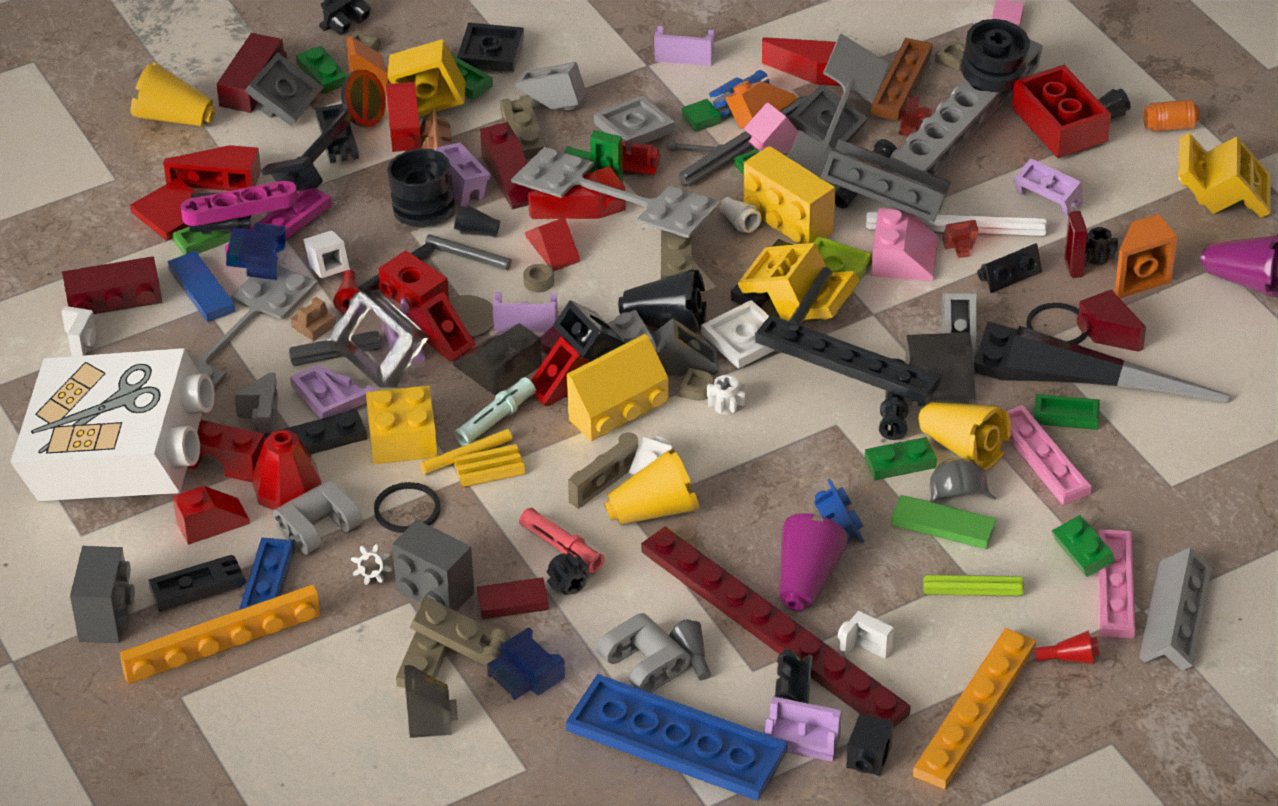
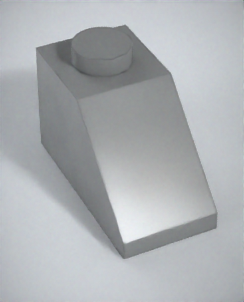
[515,62,587,110]
[942,293,977,357]

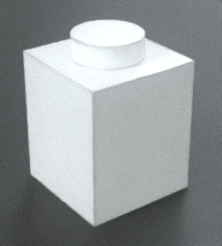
[304,230,350,278]

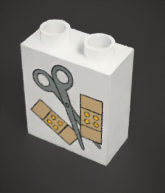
[11,348,215,501]

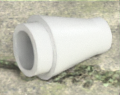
[719,197,761,233]

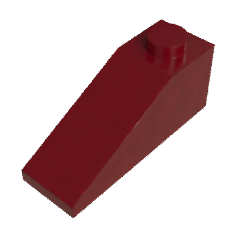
[480,122,535,210]

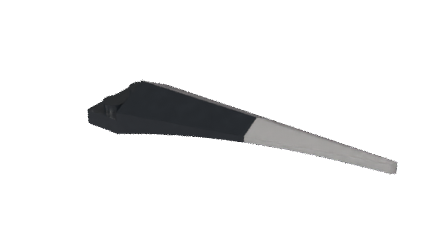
[972,322,1232,403]

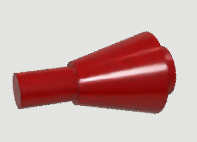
[333,270,364,314]
[1035,630,1100,664]

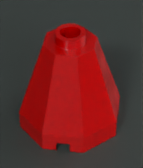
[252,430,322,510]

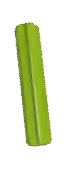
[923,575,1024,596]

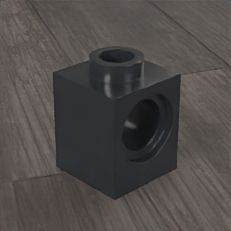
[846,714,893,776]

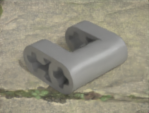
[272,480,363,555]
[597,613,691,693]

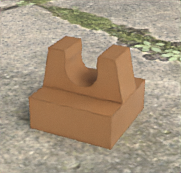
[291,297,336,341]

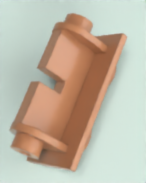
[420,108,452,150]

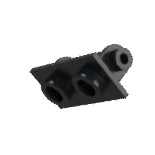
[977,243,1042,293]
[774,650,813,704]

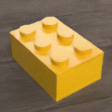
[744,146,835,244]

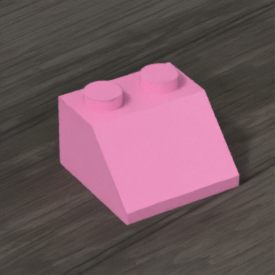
[872,208,938,281]

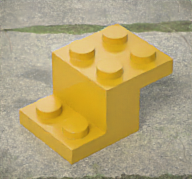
[1177,133,1271,218]
[737,243,860,321]

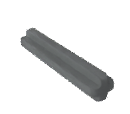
[289,330,382,365]

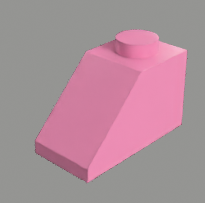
[744,102,799,154]

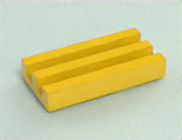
[454,444,525,487]

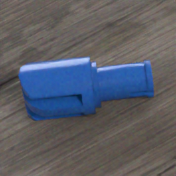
[709,70,770,118]

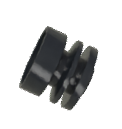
[387,148,455,227]

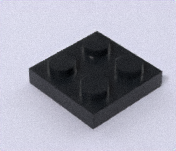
[457,22,524,72]

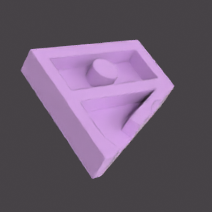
[290,365,376,419]

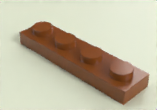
[870,37,933,121]

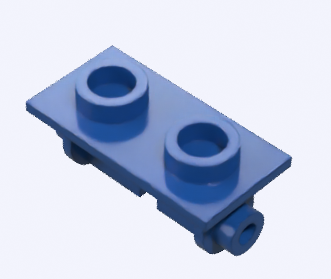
[814,478,865,544]

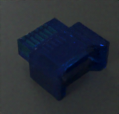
[226,223,286,280]
[487,627,565,700]

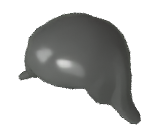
[930,458,997,503]

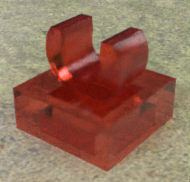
[898,94,932,137]
[942,220,979,258]

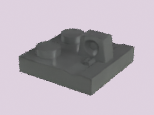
[245,52,324,126]
[789,84,868,149]

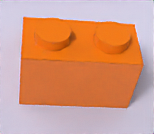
[1115,214,1177,298]

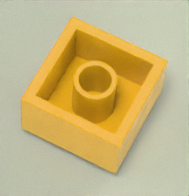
[387,39,466,117]
[366,385,437,464]

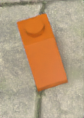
[346,37,391,96]
[725,80,797,129]

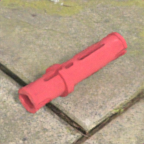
[519,507,605,573]

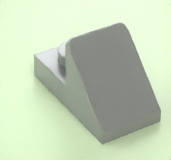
[235,373,278,437]

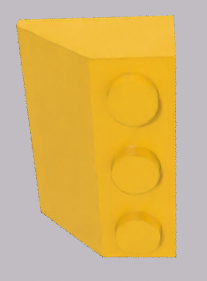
[567,334,669,441]

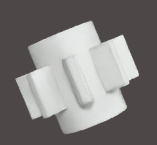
[707,375,745,415]
[351,543,393,585]

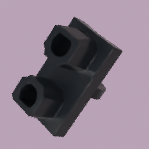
[319,0,371,35]

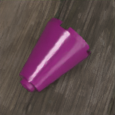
[1201,235,1278,297]
[779,513,848,611]

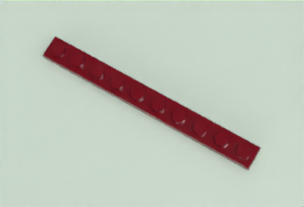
[641,526,911,728]

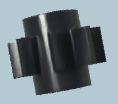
[1085,227,1118,265]
[546,552,589,595]

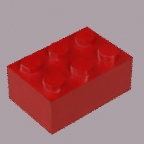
[1012,64,1111,158]

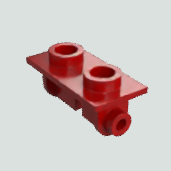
[622,142,661,175]

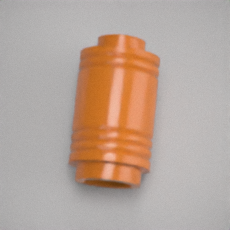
[1143,99,1200,132]

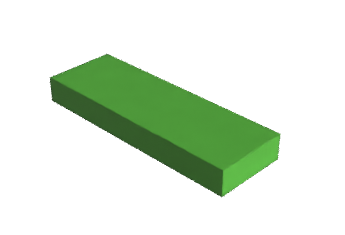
[891,495,996,549]

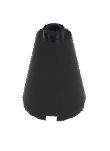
[618,270,707,332]

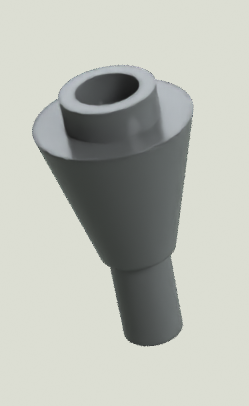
[669,619,711,680]

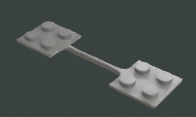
[788,34,889,191]
[511,147,721,238]
[190,261,317,387]

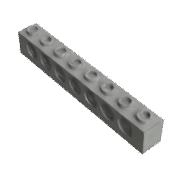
[890,39,1043,176]

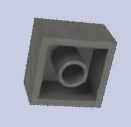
[392,520,475,611]
[70,546,135,643]

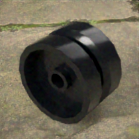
[961,19,1030,93]

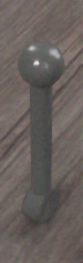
[666,140,723,152]

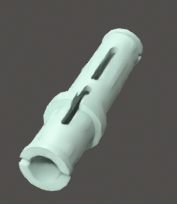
[454,377,536,446]

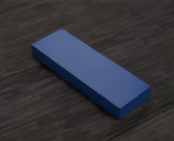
[167,251,235,322]
[239,537,295,610]

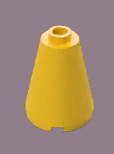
[131,62,216,127]
[918,402,1011,470]
[604,448,699,525]

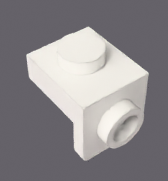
[62,306,97,356]
[629,436,679,476]
[838,611,894,659]

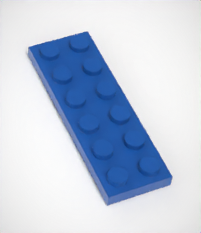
[566,674,788,801]

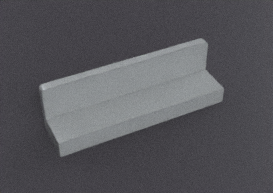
[1139,547,1212,670]

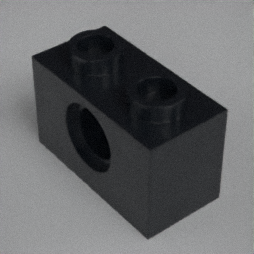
[553,300,626,361]

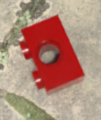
[378,250,449,310]

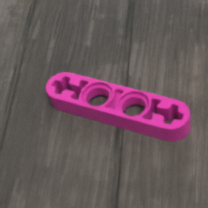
[181,181,297,226]

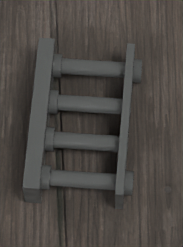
[820,139,951,223]

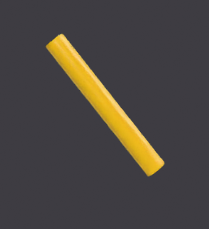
[420,429,513,475]

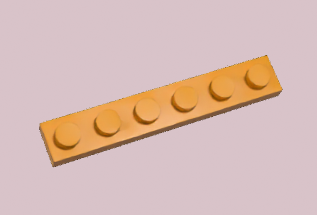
[119,585,321,684]
[913,628,1036,790]

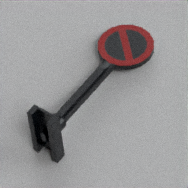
[261,70,386,191]

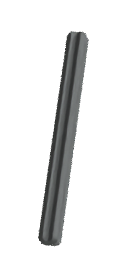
[679,96,808,186]

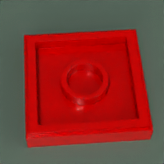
[130,178,197,241]

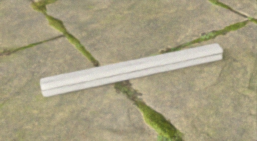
[866,212,1047,236]

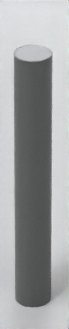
[425,234,512,271]

